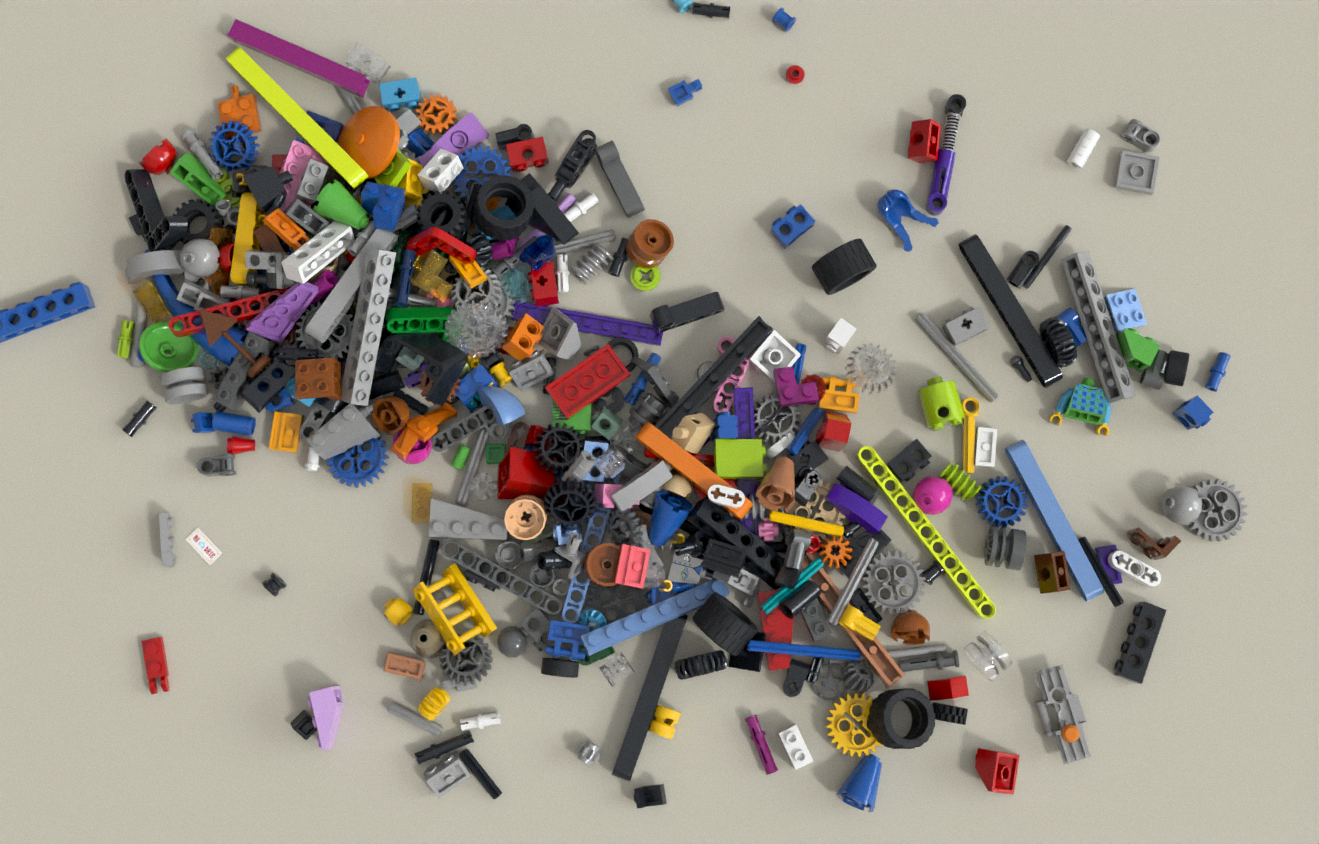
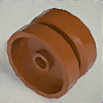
[626,219,674,268]
[583,543,621,586]

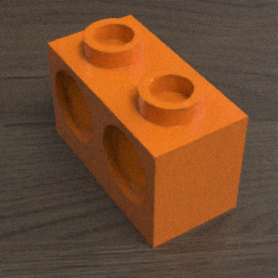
[502,313,544,361]

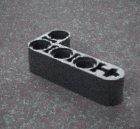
[650,292,725,333]

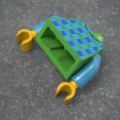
[1049,378,1111,436]

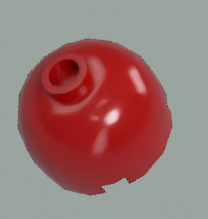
[139,139,177,175]

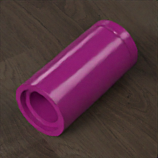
[308,270,339,306]

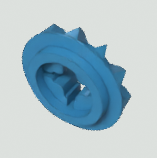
[578,609,607,632]

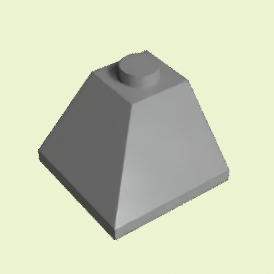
[538,307,581,362]

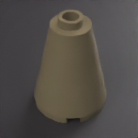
[410,619,446,658]

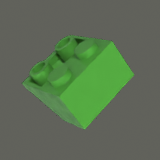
[1116,328,1160,372]

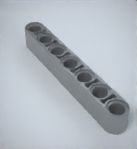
[305,228,398,343]

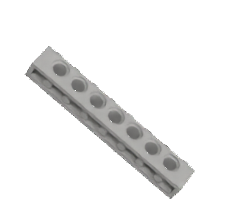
[341,247,396,406]
[1061,251,1136,404]

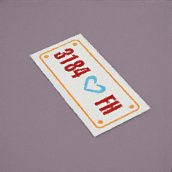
[185,528,223,565]

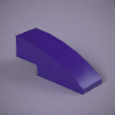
[825,483,888,534]

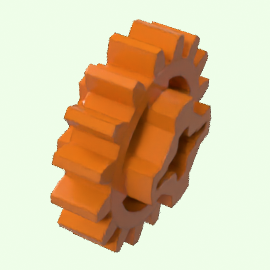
[416,94,457,135]

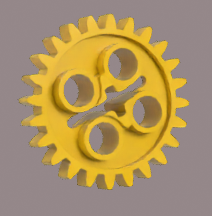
[825,692,882,757]

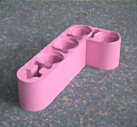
[713,337,753,415]

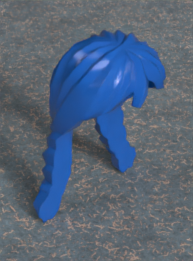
[877,189,939,252]

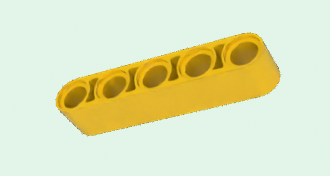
[230,193,265,284]

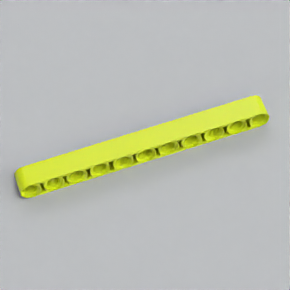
[225,46,369,189]
[856,446,996,619]

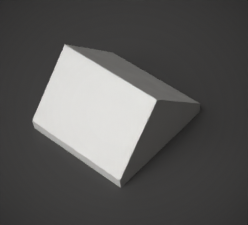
[749,330,801,383]

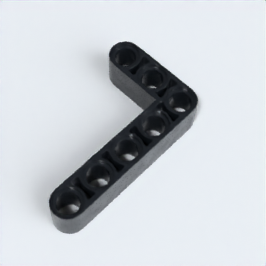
[125,169,188,252]

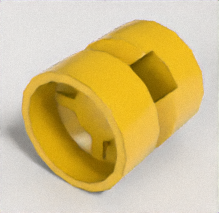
[648,704,681,739]

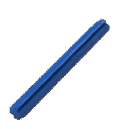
[747,640,861,660]

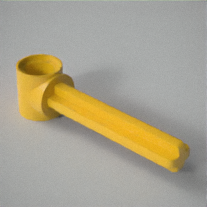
[961,397,980,473]

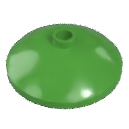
[139,321,199,372]

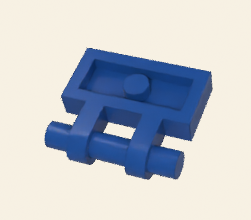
[546,620,590,660]

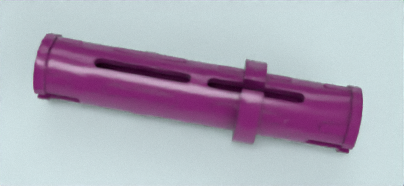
[745,715,778,775]

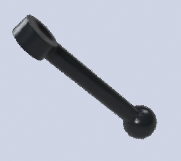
[760,406,787,433]

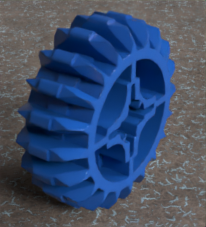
[208,121,260,172]
[975,476,1028,528]

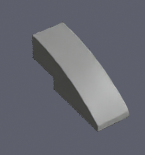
[176,279,237,315]
[610,460,673,512]

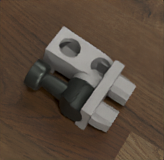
[245,250,297,289]

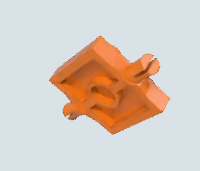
[217,86,262,148]

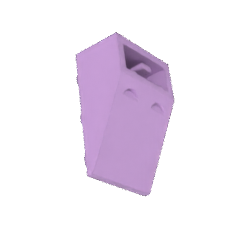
[308,686,344,751]

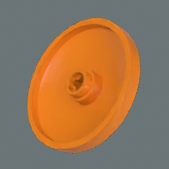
[337,106,400,180]

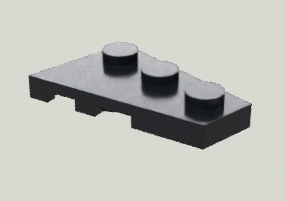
[823,529,892,579]

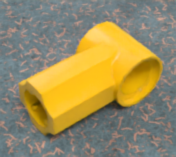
[838,605,881,641]

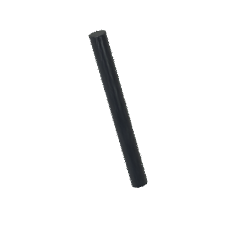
[1022,225,1072,289]

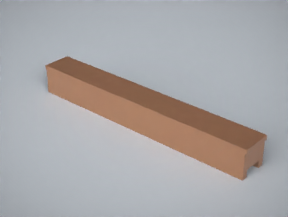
[800,552,905,689]

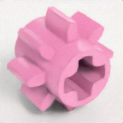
[759,518,779,542]

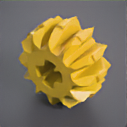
[418,687,450,721]

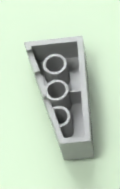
[429,498,509,541]

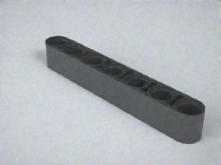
[442,540,562,615]

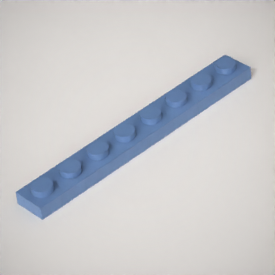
[580,579,730,656]

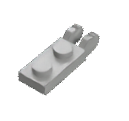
[159,513,176,568]

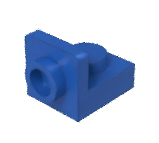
[648,586,675,605]

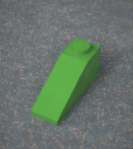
[169,152,226,209]

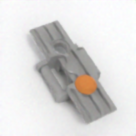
[1034,665,1091,764]

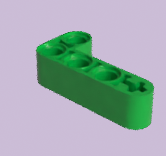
[384,307,462,347]

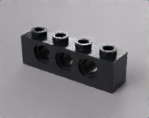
[1114,602,1166,684]

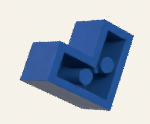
[361,182,406,231]

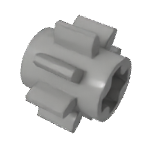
[576,740,601,765]

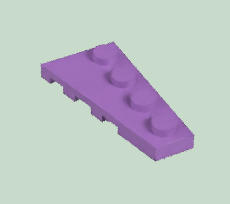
[246,282,318,343]

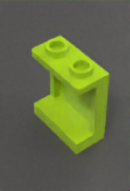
[713,439,766,481]

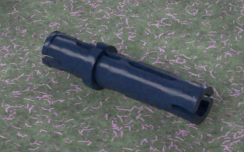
[395,249,416,307]

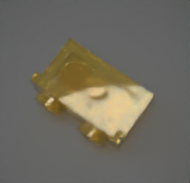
[133,281,171,324]

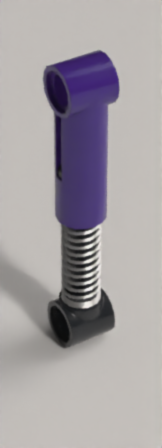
[926,94,966,216]

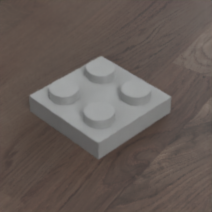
[1114,150,1160,195]

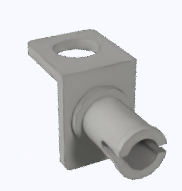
[555,532,586,579]

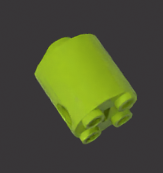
[918,376,965,431]

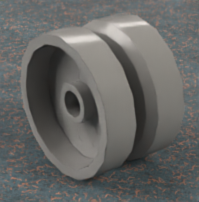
[160,367,208,404]

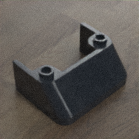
[375,332,467,406]

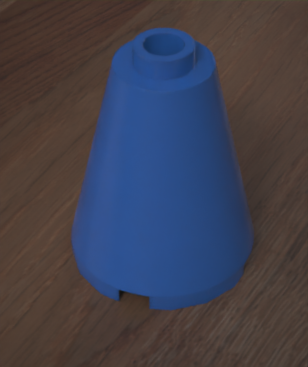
[648,490,693,547]
[836,754,882,812]

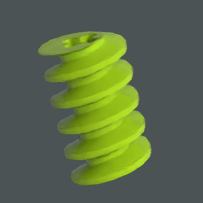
[938,461,982,501]

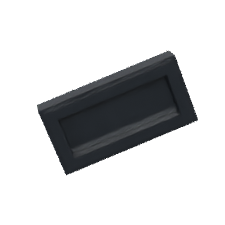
[369,370,405,400]

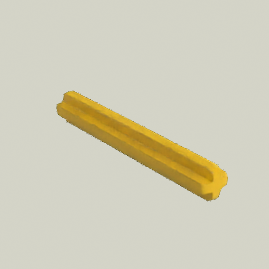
[769,510,844,536]

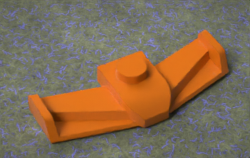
[390,403,457,461]

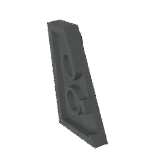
[630,356,679,408]

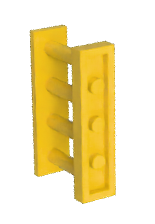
[412,563,497,656]

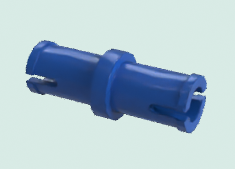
[1205,352,1231,392]

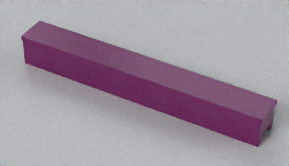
[227,19,371,98]

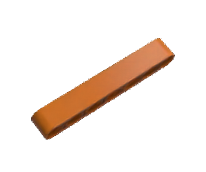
[635,422,753,520]

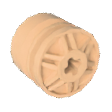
[504,494,547,540]

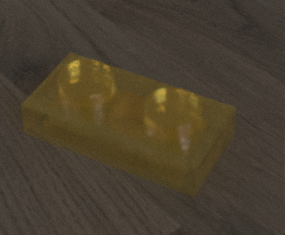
[412,483,433,522]

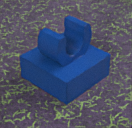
[191,413,215,433]

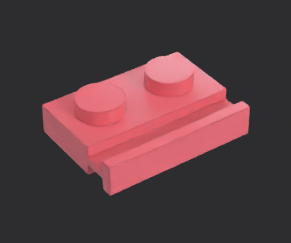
[614,544,650,589]

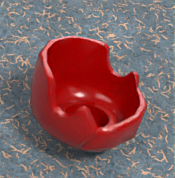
[217,243,235,272]

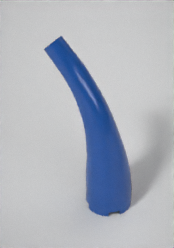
[144,249,248,366]

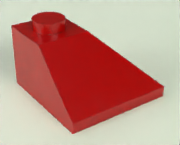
[975,748,1020,795]

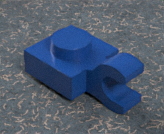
[668,79,703,107]

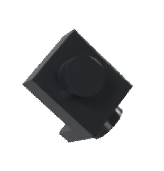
[634,784,667,809]

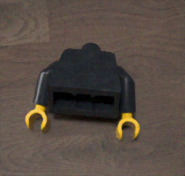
[236,165,293,225]

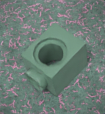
[591,406,623,440]

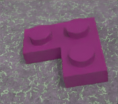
[773,366,819,407]

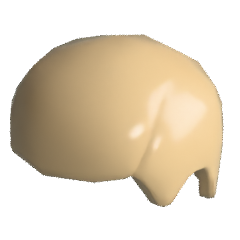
[661,474,692,498]

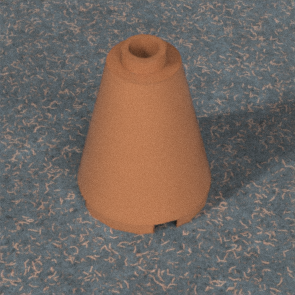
[756,457,795,511]

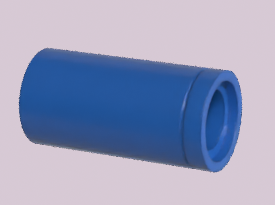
[212,411,256,436]

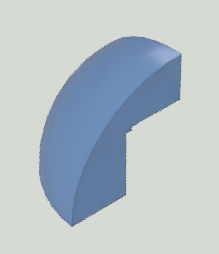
[477,386,526,425]

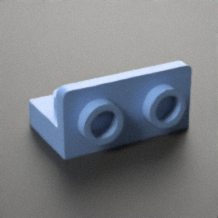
[553,522,582,545]

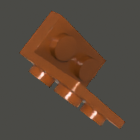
[295,357,341,401]

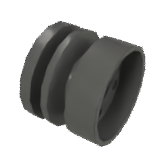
[984,526,1027,571]

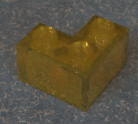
[411,250,453,302]

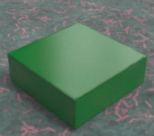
[486,444,506,464]

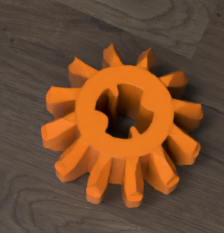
[819,535,852,569]

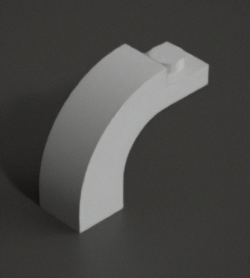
[125,250,185,284]

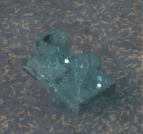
[507,267,531,303]

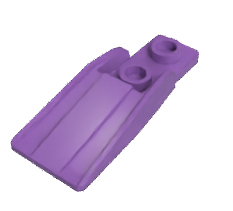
[418,112,489,168]

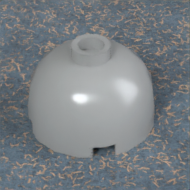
[180,239,220,277]
[1162,486,1202,525]

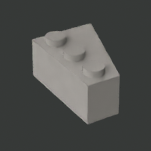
[306,404,380,460]

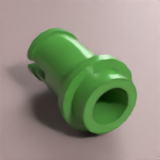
[450,444,471,470]

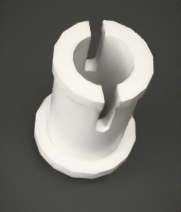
[304,447,320,472]

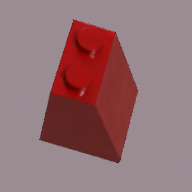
[497,447,557,500]

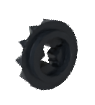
[594,386,624,414]

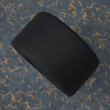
[1164,350,1190,386]

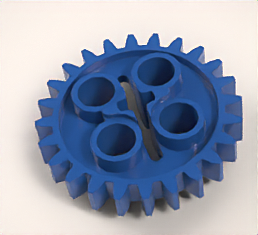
[452,145,512,201]
[326,434,389,488]

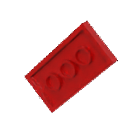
[545,344,631,419]

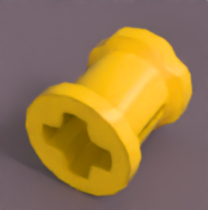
[489,362,513,387]

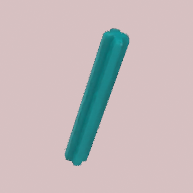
[761,558,824,614]

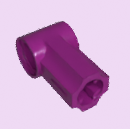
[490,237,519,260]

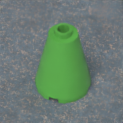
[314,180,370,229]

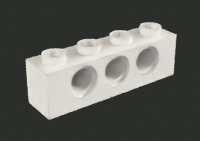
[281,221,355,284]

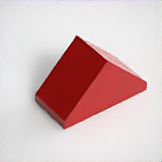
[927,676,969,701]

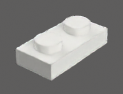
[974,427,997,468]

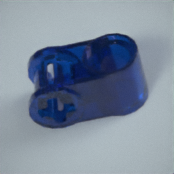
[520,235,556,271]

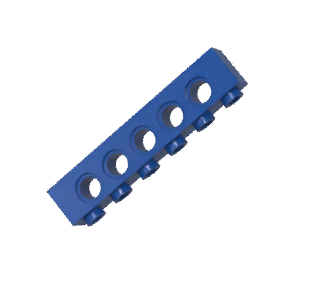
[0,282,95,343]

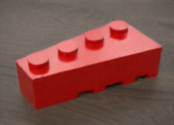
[815,410,852,452]
[756,589,794,671]

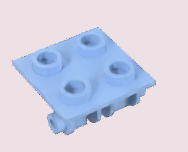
[1104,289,1147,333]

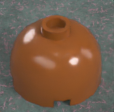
[372,395,411,435]
[891,610,930,645]

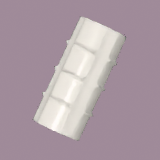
[1067,129,1100,169]

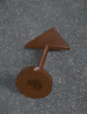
[200,310,271,379]

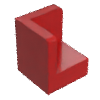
[525,425,551,450]

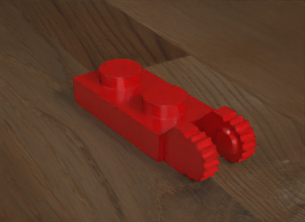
[141,637,169,694]

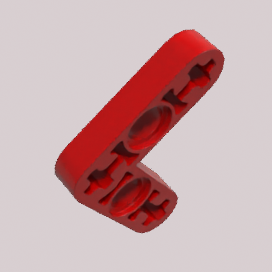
[406,227,477,264]

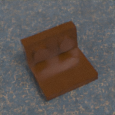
[1127,527,1181,560]

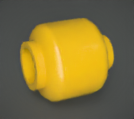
[384,597,413,626]

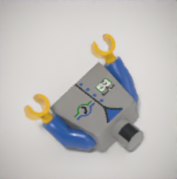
[659,532,714,593]

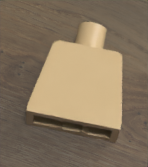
[671,413,716,454]

